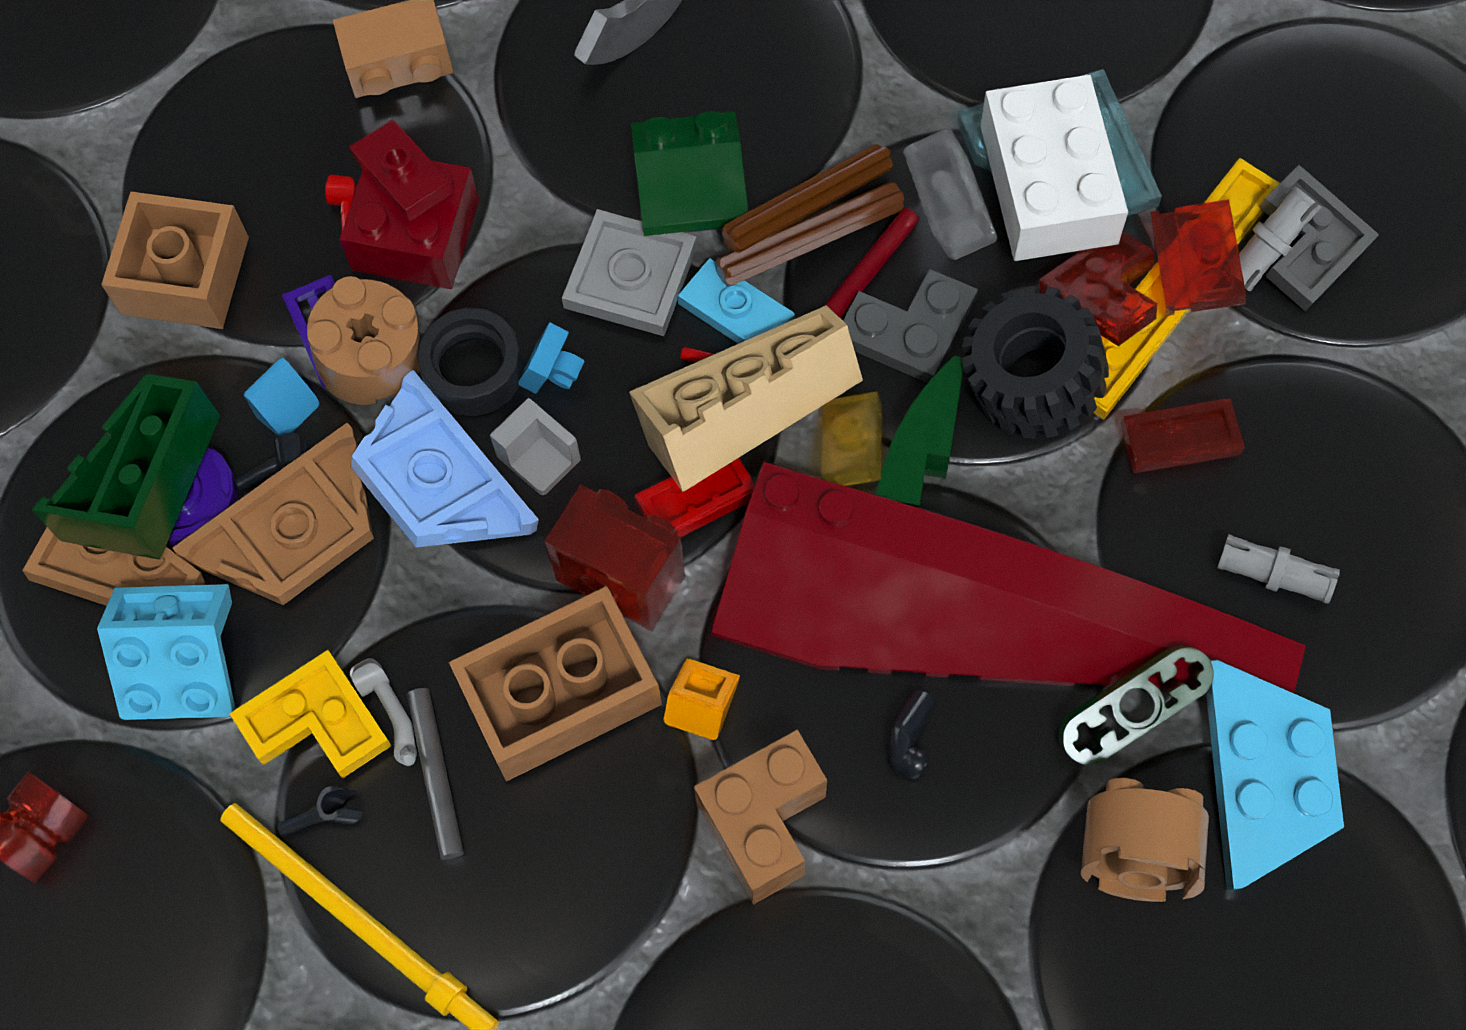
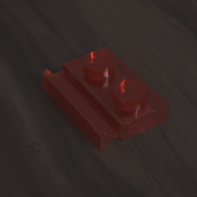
[1151,199,1246,316]

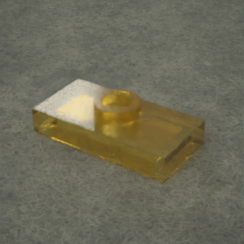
[821,391,882,486]

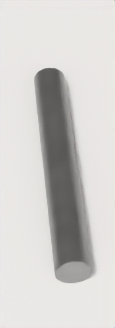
[407,688,464,860]

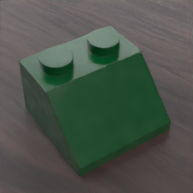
[631,111,748,236]

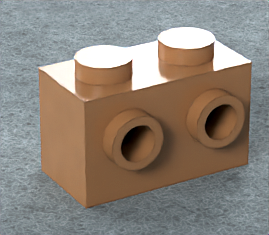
[333,0,454,98]

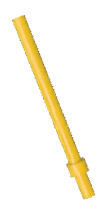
[220,803,500,1030]

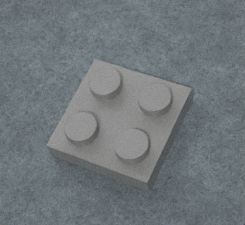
[562,209,697,336]

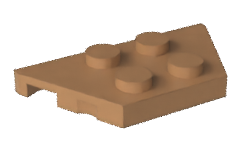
[172,422,374,605]

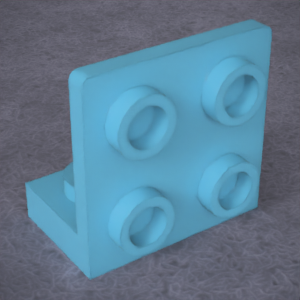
[97,584,235,720]

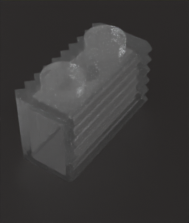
[903,129,997,260]

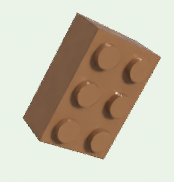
[449,586,662,782]

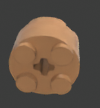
[307,276,420,405]
[1081,778,1209,902]

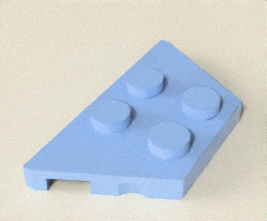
[351,370,539,547]

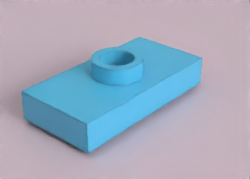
[678,258,795,343]

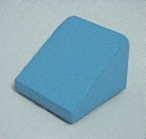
[244,357,320,436]

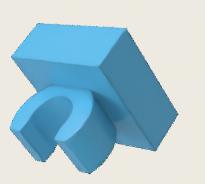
[518,322,585,394]

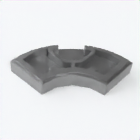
[574,0,682,65]

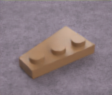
[22,527,205,606]

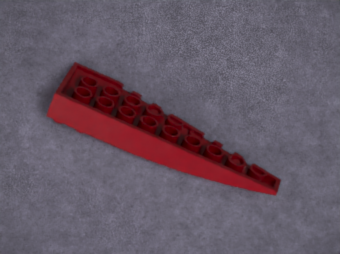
[711,462,1306,693]

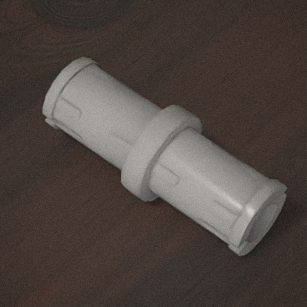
[1224,186,1322,292]
[1217,534,1340,604]

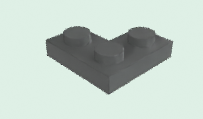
[1259,165,1379,311]
[843,269,978,383]

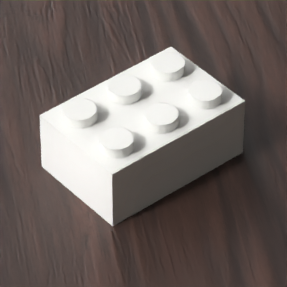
[980,75,1128,261]

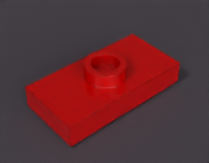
[634,458,755,547]

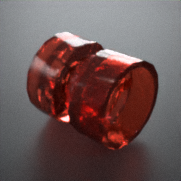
[0,771,90,884]

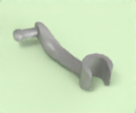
[350,658,417,766]

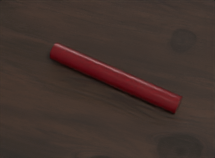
[823,208,919,319]

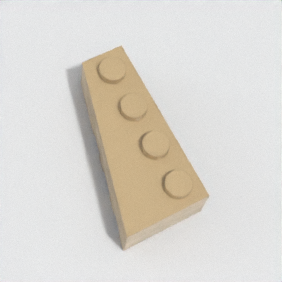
[629,305,863,492]

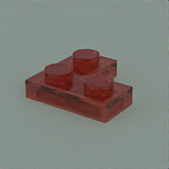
[1040,231,1157,347]

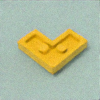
[229,650,392,778]

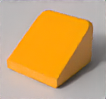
[664,658,740,740]

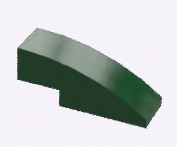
[876,356,964,508]

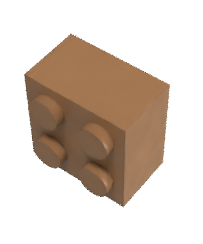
[101,191,249,329]

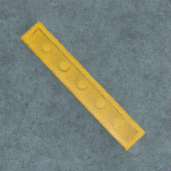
[1093,158,1280,420]

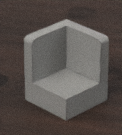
[490,398,581,495]

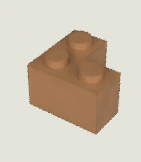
[694,729,827,905]

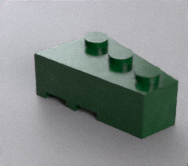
[32,374,220,560]

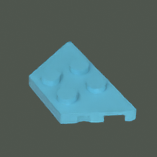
[1206,660,1344,890]

